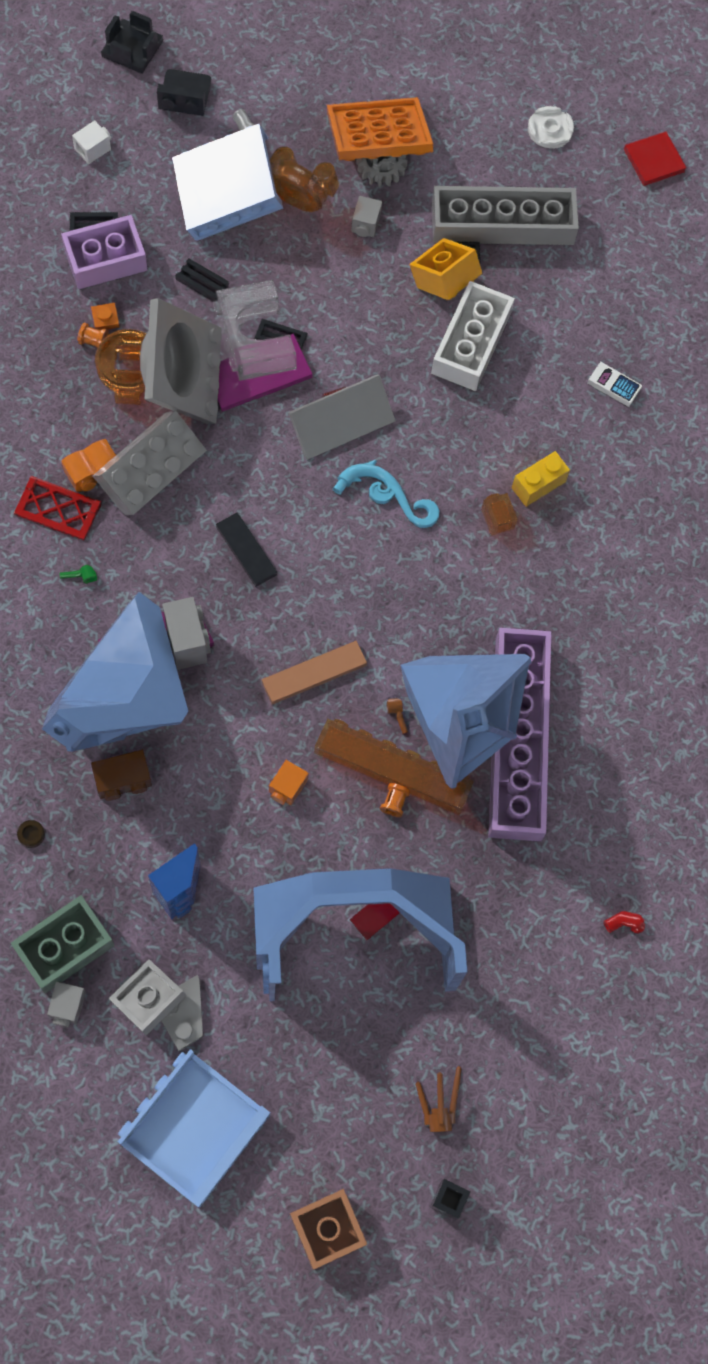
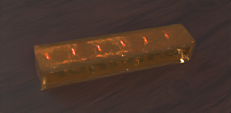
[314,718,474,816]

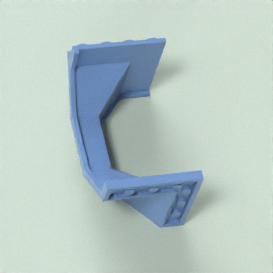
[253,869,467,1001]

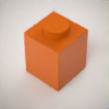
[269,759,309,805]

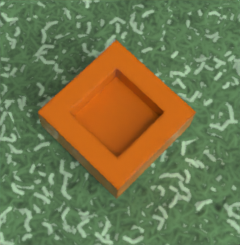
[91,303,120,330]

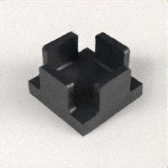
[101,11,163,74]

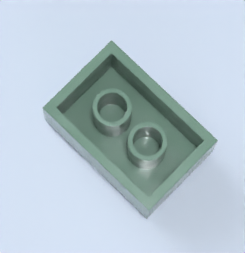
[11,895,115,994]

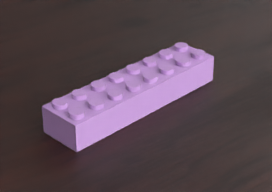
[488,628,551,841]

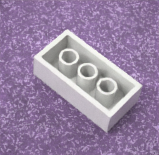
[431,281,515,391]

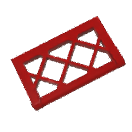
[14,476,102,541]

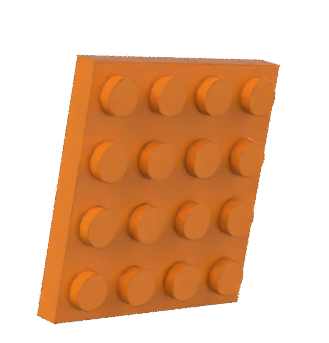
[327,97,433,161]

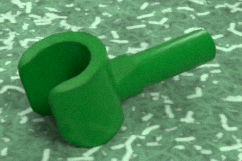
[59,565,97,584]

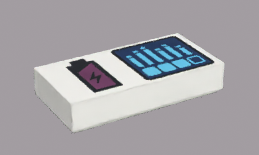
[587,361,642,407]

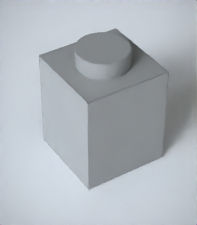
[351,196,382,237]
[47,982,86,1028]

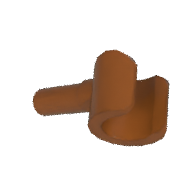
[387,698,408,734]

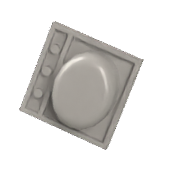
[140,298,222,424]

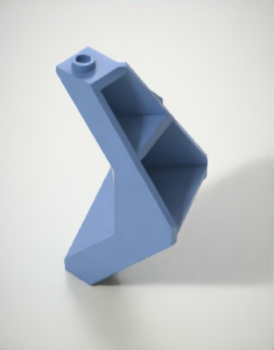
[42,592,188,752]
[400,654,532,789]

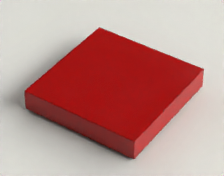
[624,131,686,186]

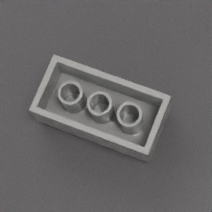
[93,410,207,515]

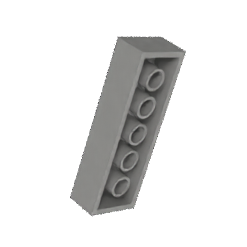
[432,186,579,245]

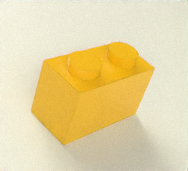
[512,451,570,507]

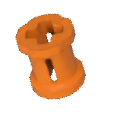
[77,323,109,351]
[380,783,410,817]

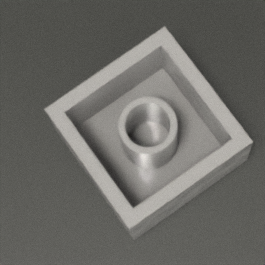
[162,597,211,670]

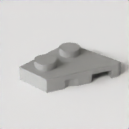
[162,975,203,1052]

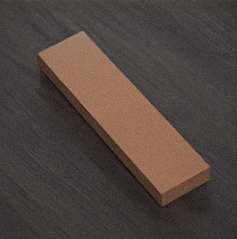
[261,641,367,705]

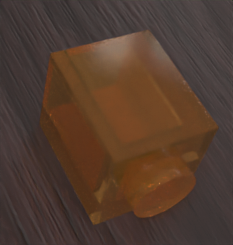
[481,493,518,536]

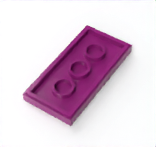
[217,334,313,412]

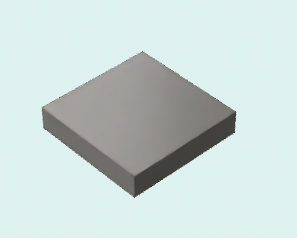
[109,959,187,1035]

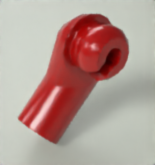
[603,911,645,934]

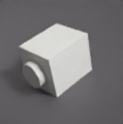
[72,121,111,164]

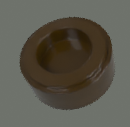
[17,820,45,848]

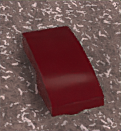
[349,903,400,940]

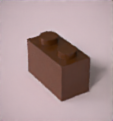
[91,749,152,801]

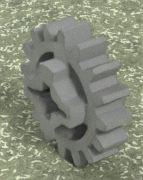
[356,155,407,187]

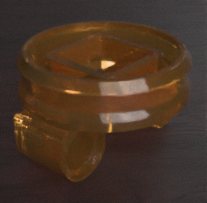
[269,146,339,212]
[95,329,146,405]

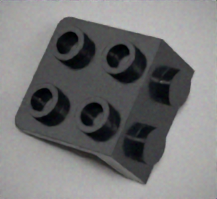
[157,69,211,116]

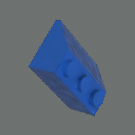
[148,843,201,919]

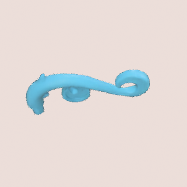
[333,460,440,528]

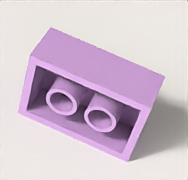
[61,215,147,289]

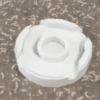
[528,106,574,149]

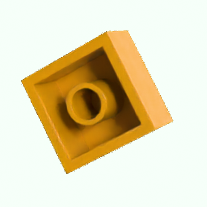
[409,238,483,300]

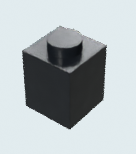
[429,1179,471,1220]

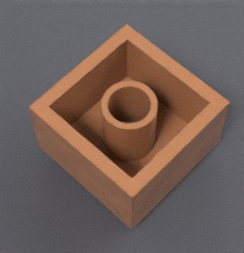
[290,1189,367,1270]

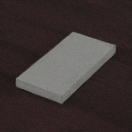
[288,375,395,460]

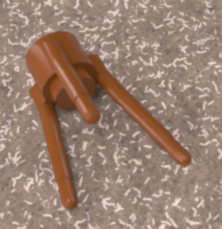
[416,1066,462,1132]

